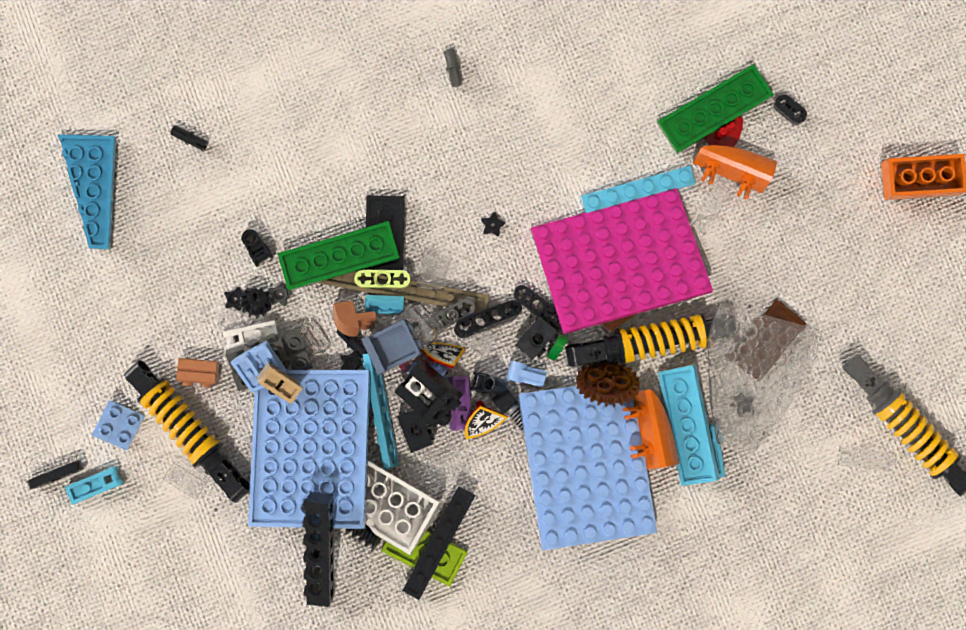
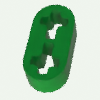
[546,333,569,362]

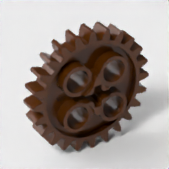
[576,360,640,407]

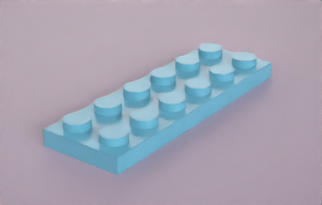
[658,365,720,486]

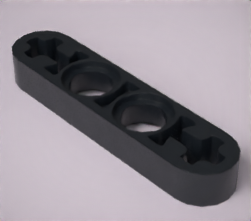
[454,300,522,338]

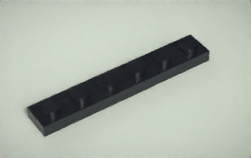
[402,486,476,600]

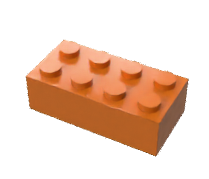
[881,154,966,200]

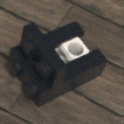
[394,359,464,430]

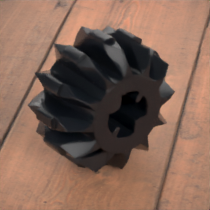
[239,285,272,319]

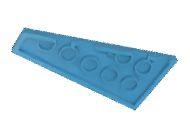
[57,134,116,250]

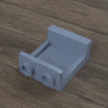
[361,319,423,375]

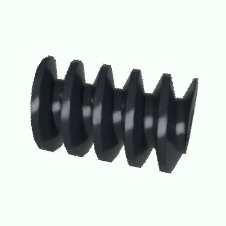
[342,523,382,552]

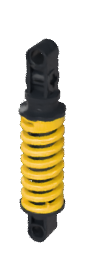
[565,313,737,367]
[124,360,250,503]

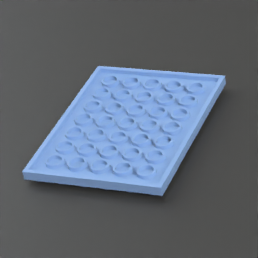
[248,370,370,529]
[518,386,657,551]

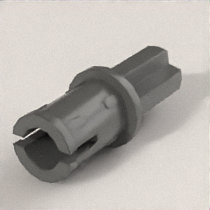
[443,49,462,87]

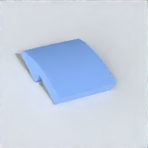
[231,341,287,393]

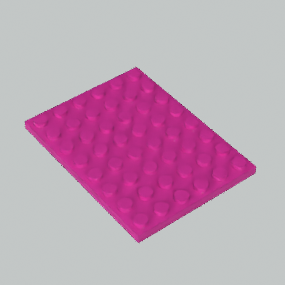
[531,188,713,335]

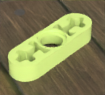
[354,270,411,289]

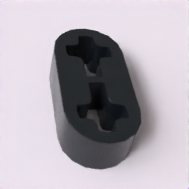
[773,94,807,125]

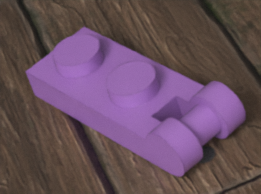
[448,376,471,431]

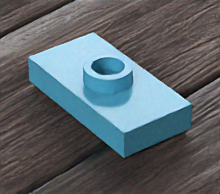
[365,295,404,314]

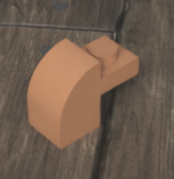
[332,301,377,337]

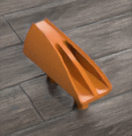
[693,145,777,200]
[622,389,680,469]

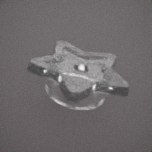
[386,381,403,405]

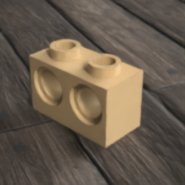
[257,362,303,404]

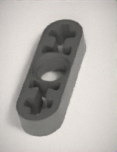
[427,296,477,333]

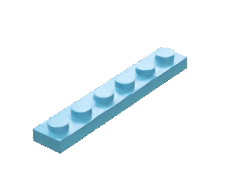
[581,166,696,213]
[363,353,399,469]

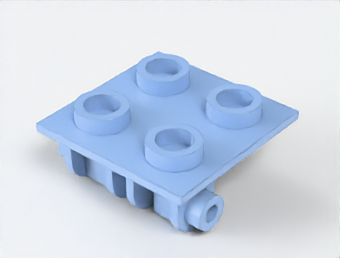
[91,400,145,450]

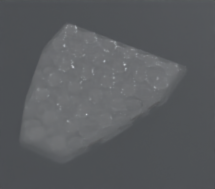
[707,302,823,453]

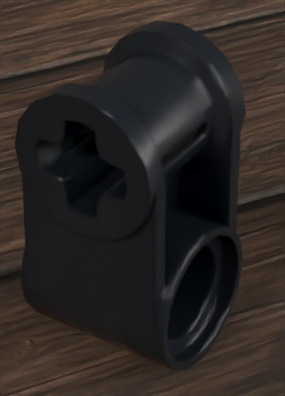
[241,229,274,267]
[469,371,507,395]

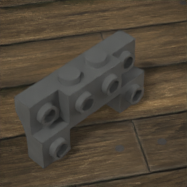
[226,327,313,391]

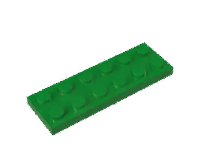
[657,64,774,154]
[277,221,400,291]

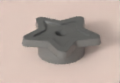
[268,282,293,307]

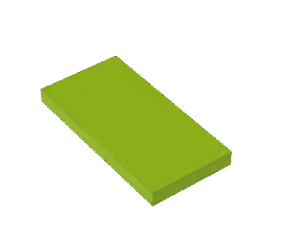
[381,530,468,587]

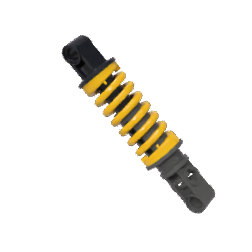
[842,354,966,497]

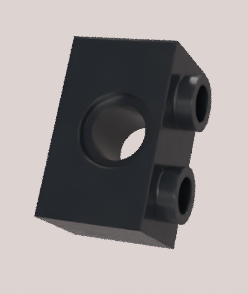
[515,313,559,360]
[397,410,435,453]

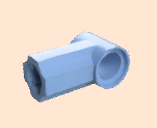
[506,361,547,388]

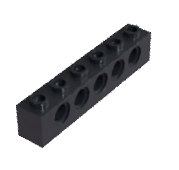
[302,491,334,607]

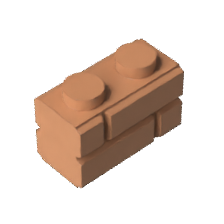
[176,358,221,388]

